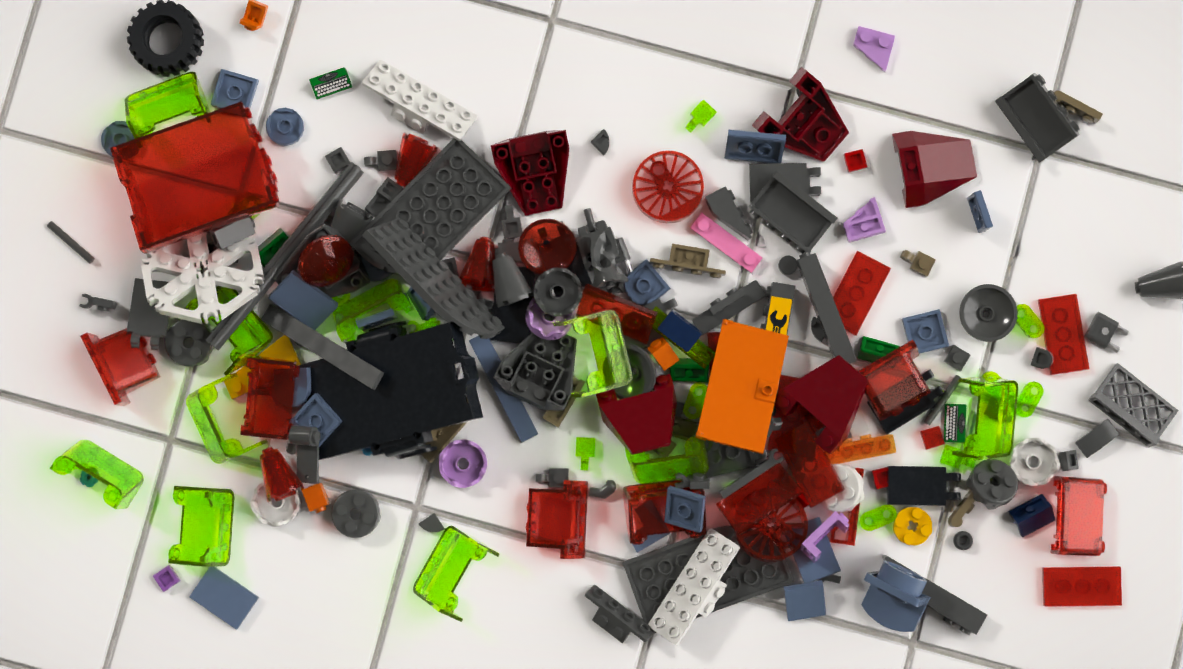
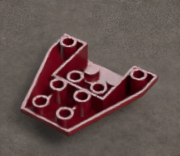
[491,129,570,216]
[891,131,977,209]

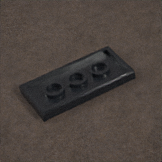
[490,266,535,344]

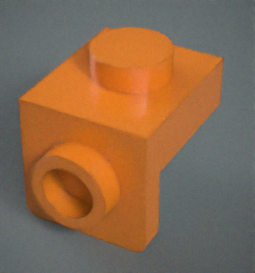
[239,0,268,31]

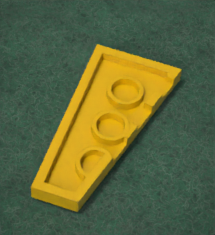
[224,335,301,399]

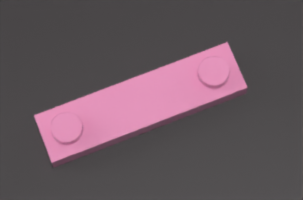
[690,212,763,273]

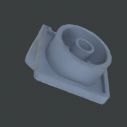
[861,560,931,632]

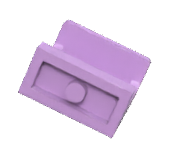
[800,511,849,563]

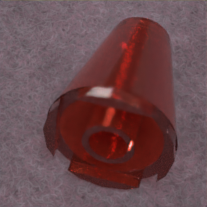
[394,132,438,187]
[459,237,495,292]
[259,447,305,503]

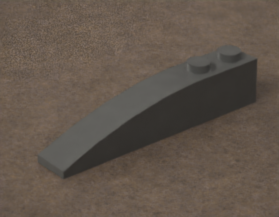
[882,555,988,635]

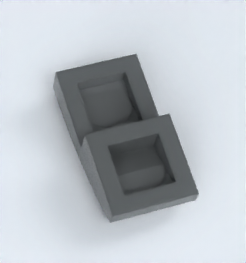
[365,177,403,217]
[1075,418,1120,458]

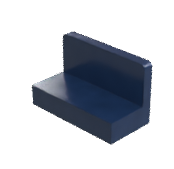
[658,309,703,352]
[1008,494,1055,537]

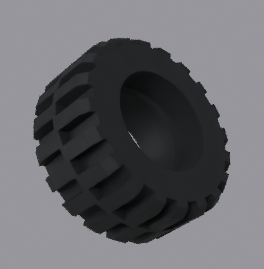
[127,0,204,77]

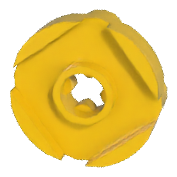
[893,507,932,546]

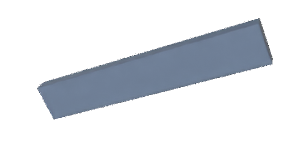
[469,335,538,443]

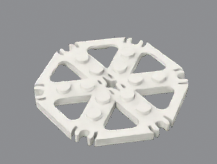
[141,221,264,324]

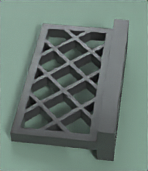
[1088,363,1179,448]

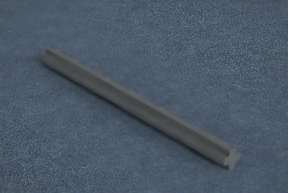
[205,162,364,351]

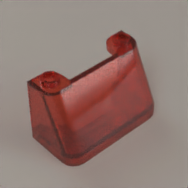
[240,355,300,440]
[1050,476,1107,556]
[623,479,707,545]

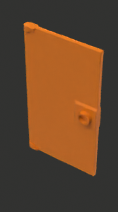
[695,319,789,454]

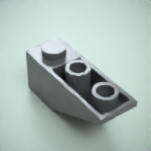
[704,186,753,241]

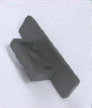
[692,280,766,335]
[584,585,655,644]

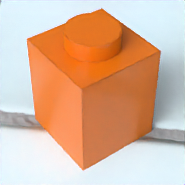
[647,337,680,371]
[302,483,330,514]

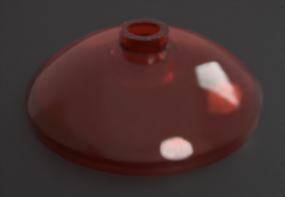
[518,219,576,274]
[298,235,354,287]

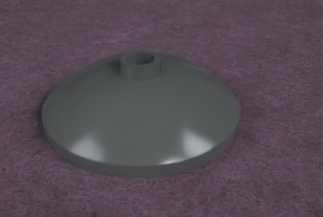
[959,284,1018,342]
[603,344,656,399]

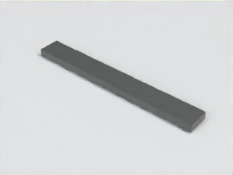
[261,303,384,390]

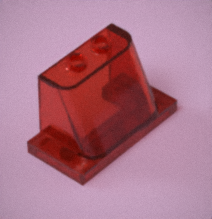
[80,328,161,406]
[859,340,931,421]
[526,480,588,559]

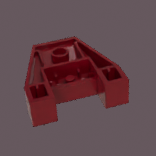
[751,67,849,162]
[774,355,869,454]
[596,374,677,455]

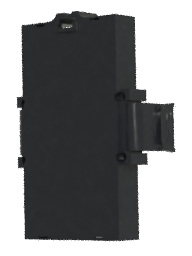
[296,321,483,460]

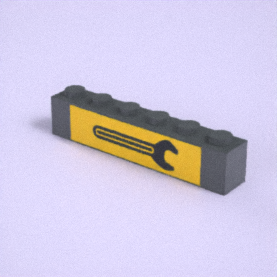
[760,282,795,396]

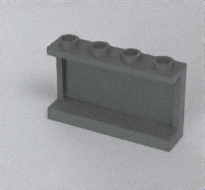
[995,73,1080,163]
[748,170,838,254]

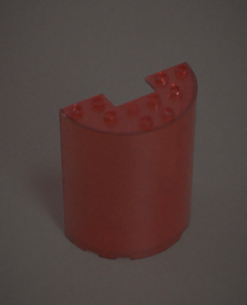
[110,101,280,254]

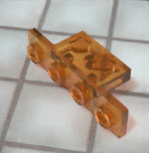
[817,434,896,467]

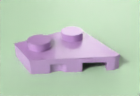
[853,26,895,72]
[843,197,886,243]

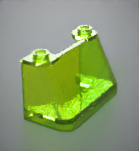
[332,278,415,344]
[625,437,709,484]
[49,439,144,509]
[168,486,235,567]

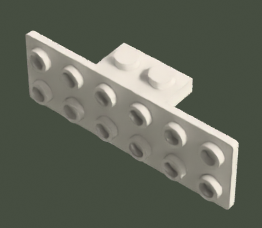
[362,60,478,141]
[648,528,740,646]

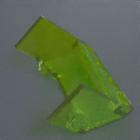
[124,72,211,147]
[177,286,273,376]
[553,310,633,398]
[186,373,268,464]
[952,377,1018,460]
[413,525,500,622]

